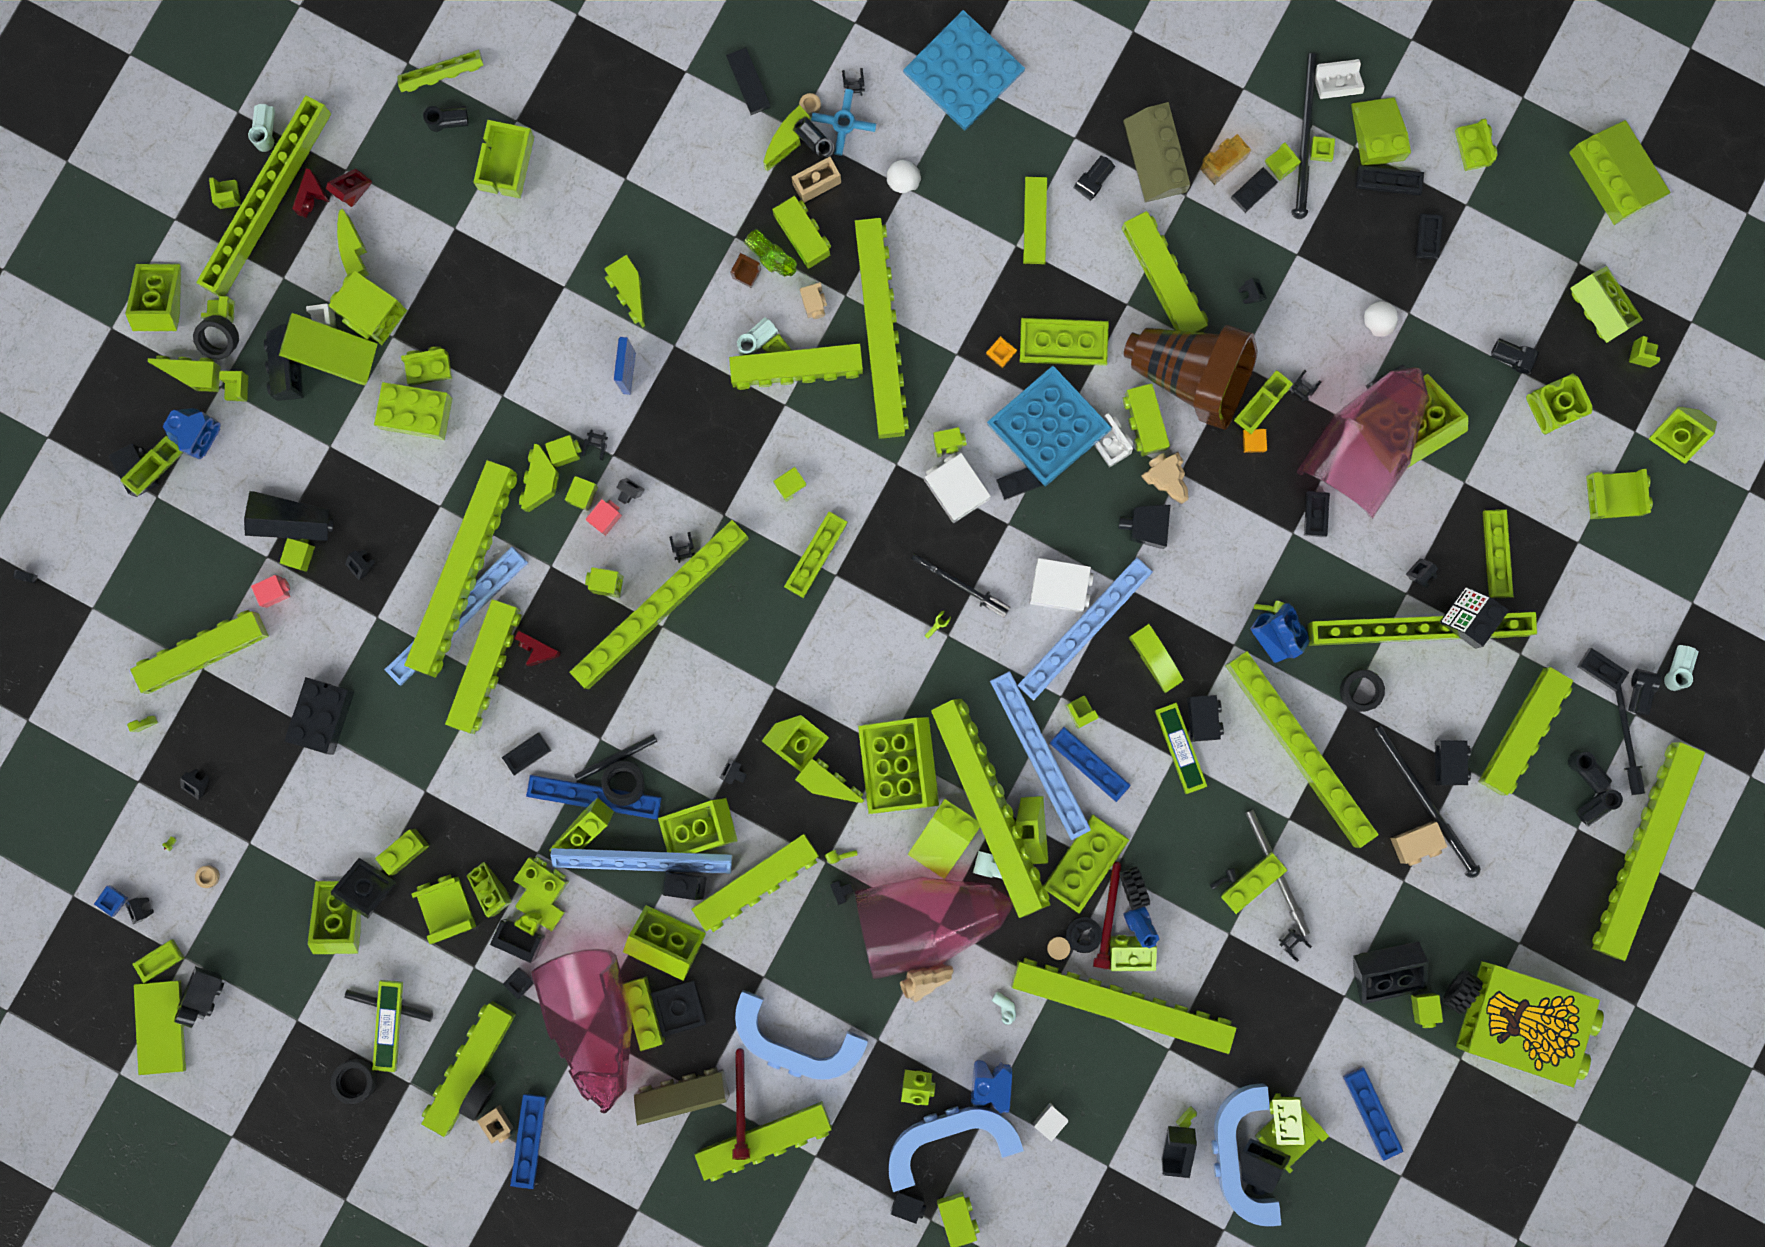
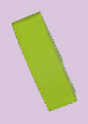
[763,105,811,172]
[337,209,369,277]
[1234,370,1293,434]
[120,436,183,496]
[1129,624,1184,693]

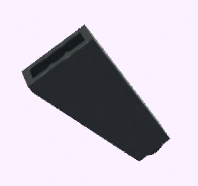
[244,491,334,541]

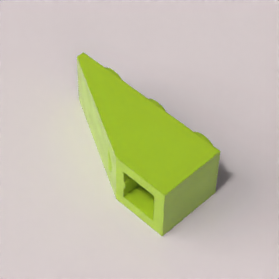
[604,255,645,328]
[148,356,221,392]
[795,758,864,803]
[549,798,614,851]

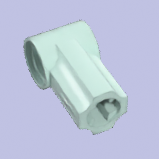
[248,104,275,152]
[737,317,778,356]
[1664,645,1699,691]
[973,851,1002,879]

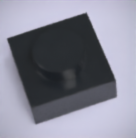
[503,967,535,1000]

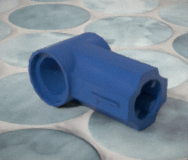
[1123,907,1160,948]

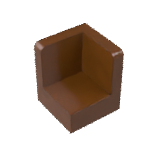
[730,253,761,288]

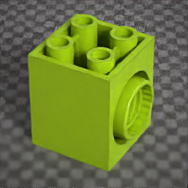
[328,270,408,345]

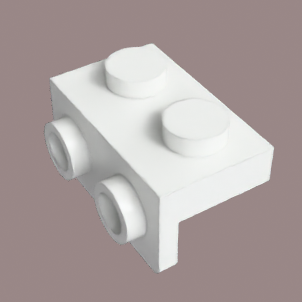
[1315,59,1364,99]
[1094,413,1134,467]

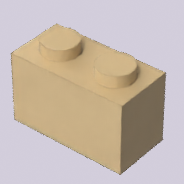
[792,157,841,203]
[1390,822,1448,866]

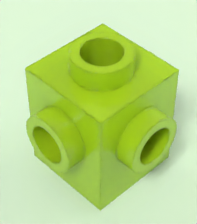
[901,1070,935,1105]

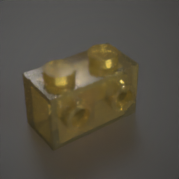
[1200,134,1251,185]

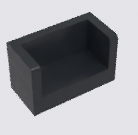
[490,919,545,963]
[1161,1126,1197,1178]

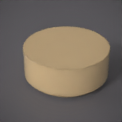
[799,93,821,117]
[195,866,220,888]
[1047,937,1070,960]

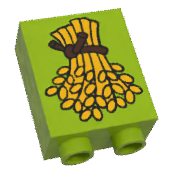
[1456,961,1604,1088]

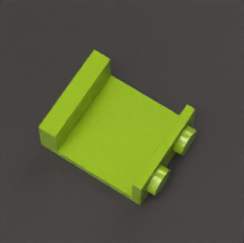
[1586,469,1653,519]
[412,875,476,945]
[1255,1107,1329,1173]

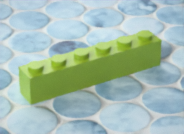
[1121,211,1208,333]
[729,344,863,390]
[445,599,522,734]
[130,610,269,694]
[1478,667,1574,796]
[691,834,819,932]
[421,1001,516,1138]
[695,1101,832,1182]

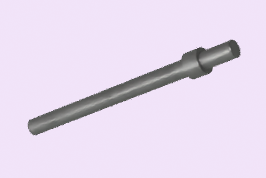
[1245,810,1310,937]

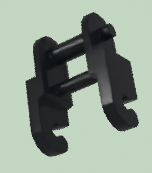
[842,68,865,96]
[1291,369,1322,403]
[582,429,608,461]
[669,532,695,563]
[1278,929,1312,962]

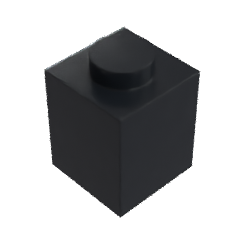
[890,1190,926,1224]

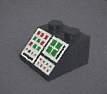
[1439,586,1509,649]

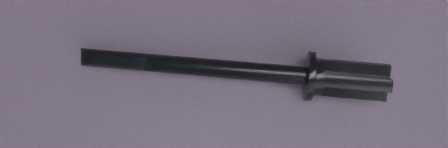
[911,553,1011,618]
[1615,687,1645,796]

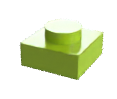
[1310,136,1335,162]

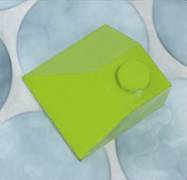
[1649,406,1717,464]
[762,715,829,772]

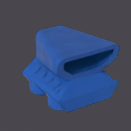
[163,408,221,459]
[1250,603,1310,663]
[971,1060,1012,1114]

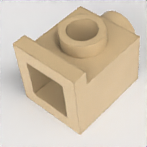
[800,282,827,319]
[477,1105,514,1144]

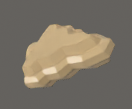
[1141,452,1189,504]
[900,964,954,1002]

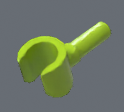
[1254,601,1285,614]
[924,611,951,639]
[825,850,858,864]

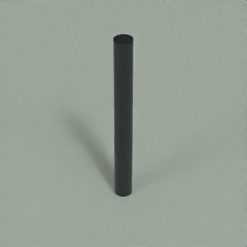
[574,734,658,782]
[344,989,433,1022]

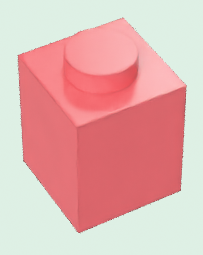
[585,499,622,536]
[251,575,290,608]

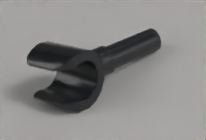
[1210,868,1239,890]

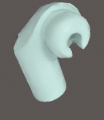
[991,991,1016,1025]

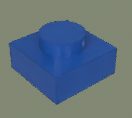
[94,885,128,917]

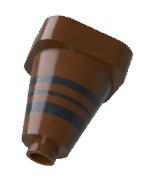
[1124,325,1258,430]

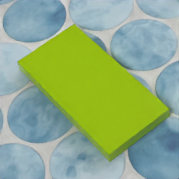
[279,313,377,386]
[1020,318,1109,366]
[1043,814,1129,914]
[134,980,186,1075]

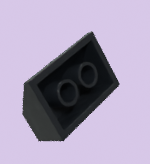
[264,324,303,401]
[1353,941,1428,1004]

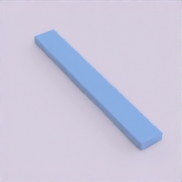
[384,547,528,686]
[1017,557,1153,701]
[990,671,1091,840]
[551,848,732,874]

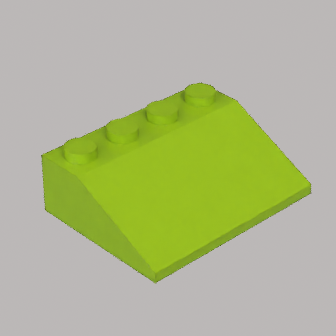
[1569,120,1671,225]
[1354,374,1468,476]
[858,717,939,814]

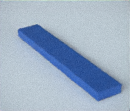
[526,775,662,819]

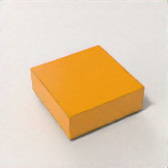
[986,336,1017,368]
[1243,429,1267,453]

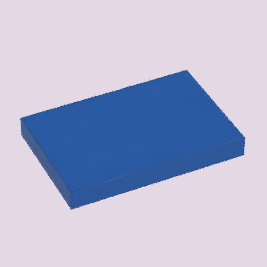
[614,337,636,395]

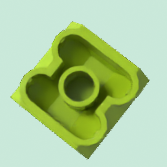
[1526,374,1592,435]

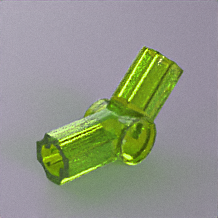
[744,229,797,277]

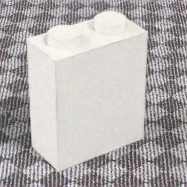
[924,453,991,524]
[1030,558,1094,613]

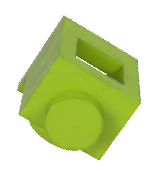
[933,427,967,458]

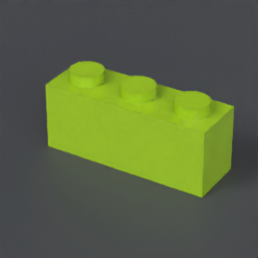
[772,196,831,269]
[1122,383,1170,456]
[1221,851,1288,914]
[622,976,665,1051]

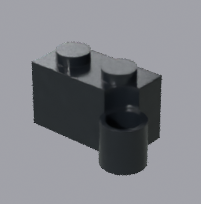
[174,966,224,1028]

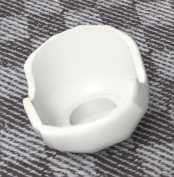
[886,160,921,194]
[1364,301,1398,337]

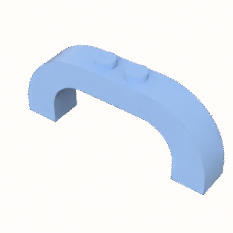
[735,990,868,1080]
[1211,1084,1281,1226]
[889,1106,1024,1192]

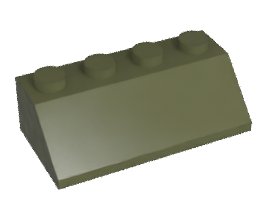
[1123,102,1190,203]
[634,1067,730,1126]

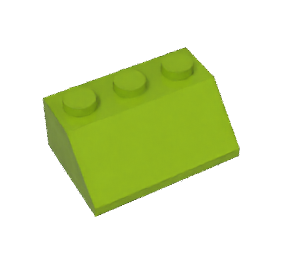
[1570,266,1643,343]
[623,905,706,981]

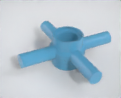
[811,89,877,155]

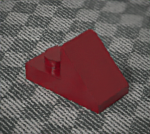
[292,168,330,218]
[326,168,372,207]
[514,631,561,666]

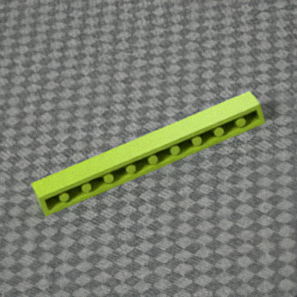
[196,95,331,297]
[855,218,909,439]
[404,460,517,678]
[570,520,749,690]
[1307,612,1537,646]
[1225,651,1378,848]
[931,699,1050,918]
[1592,742,1705,961]
[1011,958,1236,1054]

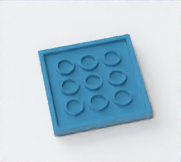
[903,10,1025,131]
[987,366,1112,487]

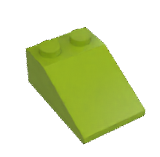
[1351,97,1411,166]
[125,264,181,331]
[658,798,738,853]
[907,799,980,879]
[308,881,361,954]

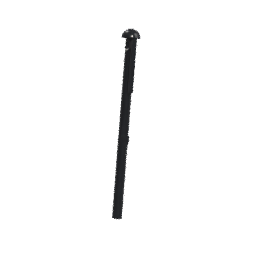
[1291,53,1317,220]
[1374,725,1481,878]

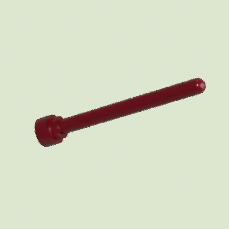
[1093,861,1122,970]
[732,1048,750,1160]

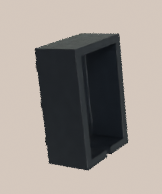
[284,677,355,755]

